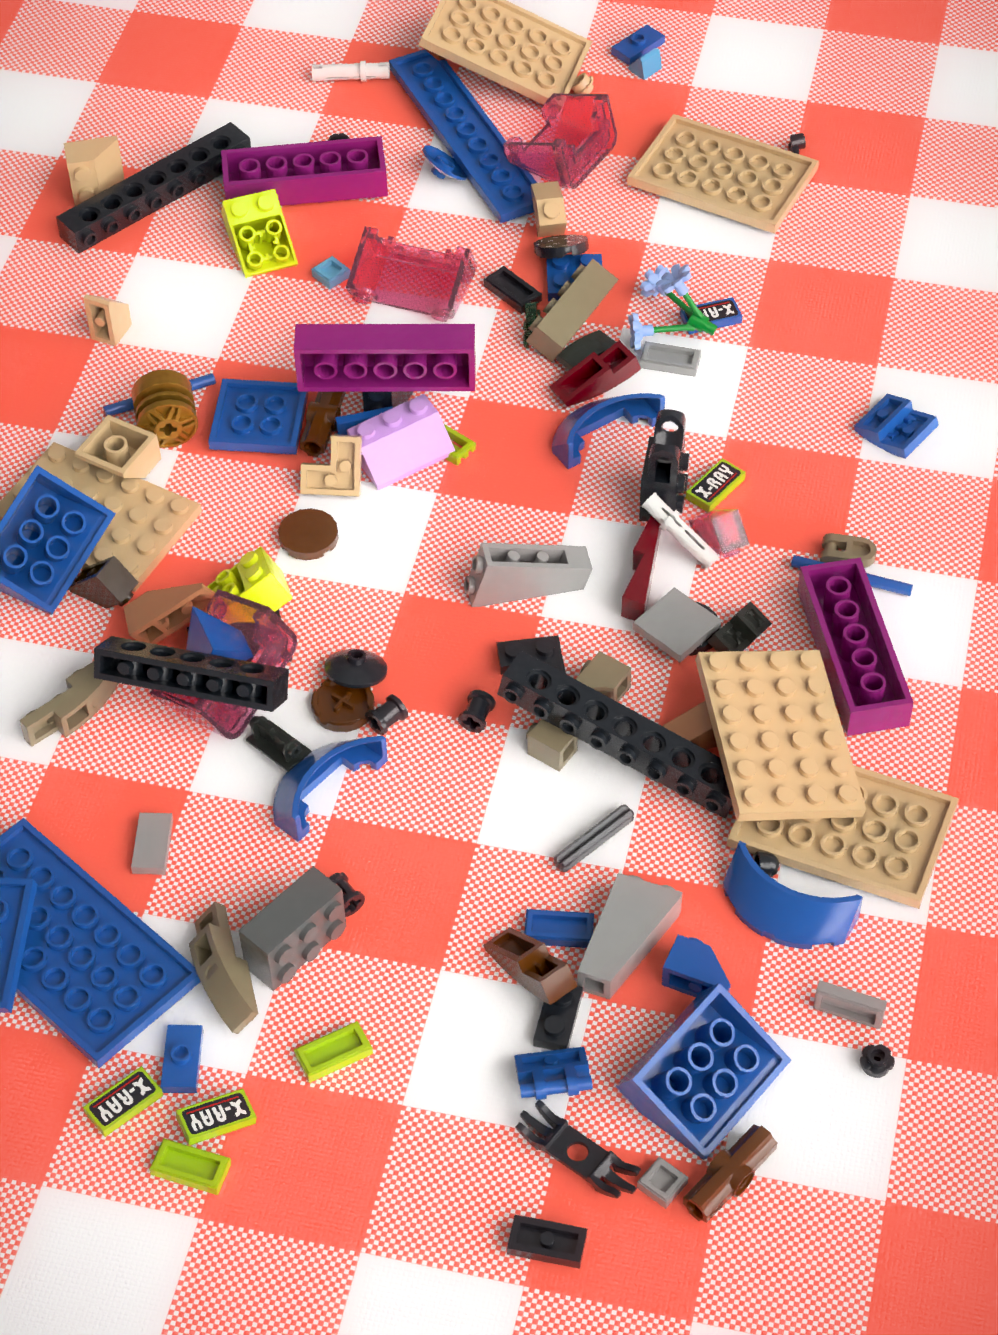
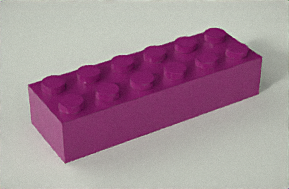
[221,136,388,206]
[294,324,476,392]
[797,558,914,736]

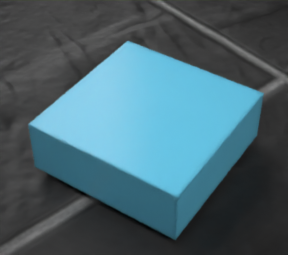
[311,256,351,289]

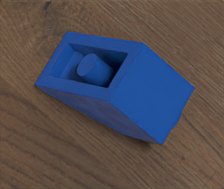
[662,934,731,997]

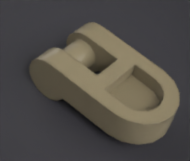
[819,533,877,568]

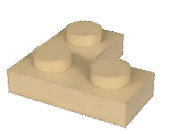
[300,434,362,497]

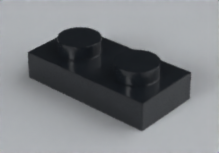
[533,986,583,1050]
[507,1215,588,1269]

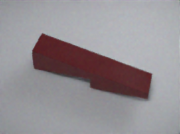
[621,515,661,621]

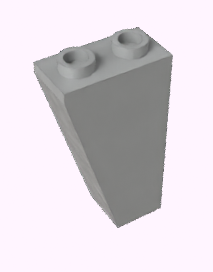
[464,543,593,607]
[577,873,683,1000]

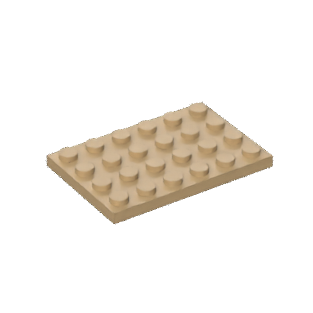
[418,0,593,112]
[627,114,819,234]
[0,442,202,592]
[695,650,866,821]
[727,765,959,909]

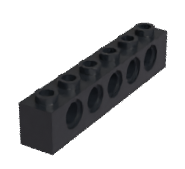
[94,636,289,712]

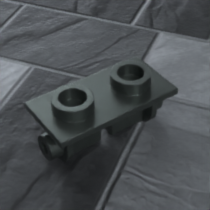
[246,716,312,772]

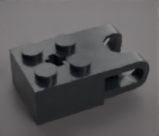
[639,409,690,522]

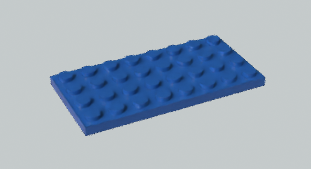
[0,818,201,1068]

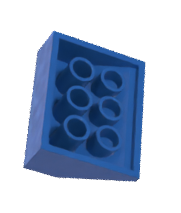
[0,465,116,615]
[615,983,792,1160]

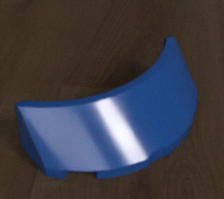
[552,393,665,469]
[273,736,388,842]
[723,841,863,949]

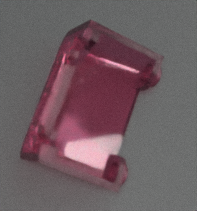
[503,93,617,189]
[346,226,477,322]
[149,589,297,740]

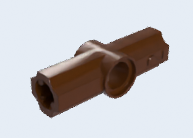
[300,392,346,457]
[683,1124,778,1223]

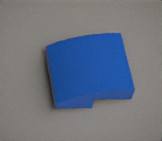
[854,393,939,459]

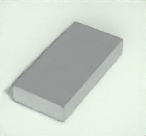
[640,341,701,377]
[131,812,173,875]
[813,980,888,1029]

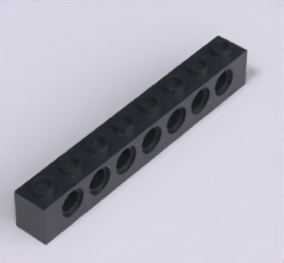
[56,122,251,254]
[497,650,733,819]

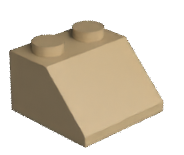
[63,135,125,205]
[74,415,162,478]

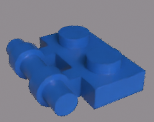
[514,1047,593,1100]

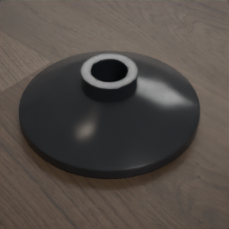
[324,649,387,688]

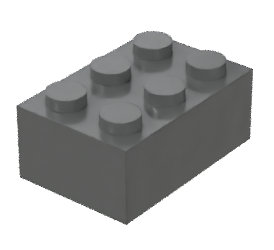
[238,866,346,991]

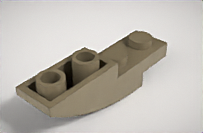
[19,661,119,747]
[189,902,259,1034]

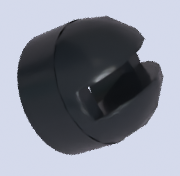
[754,851,780,877]

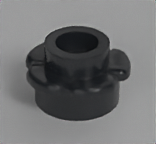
[859,1044,895,1078]

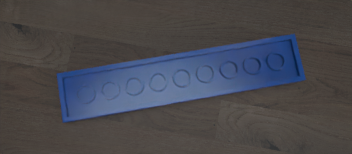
[389,49,537,223]

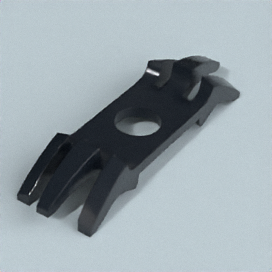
[515,1100,641,1199]

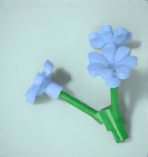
[628,264,718,351]

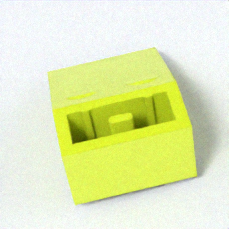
[221,189,298,278]
[206,546,293,625]

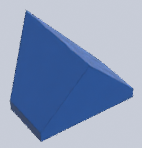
[186,606,254,661]

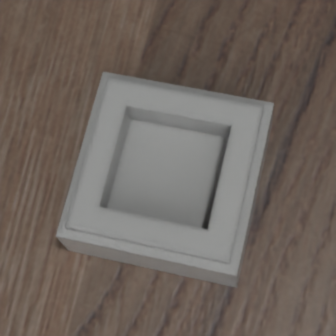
[637,1156,689,1209]

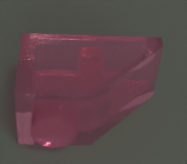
[688,509,749,558]

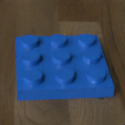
[208,379,309,455]

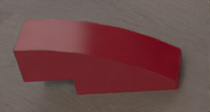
[549,340,641,407]

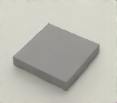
[633,587,722,662]

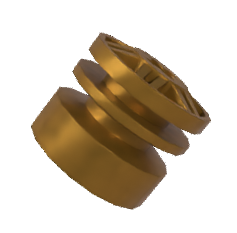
[131,369,198,448]

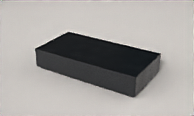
[484,266,542,314]

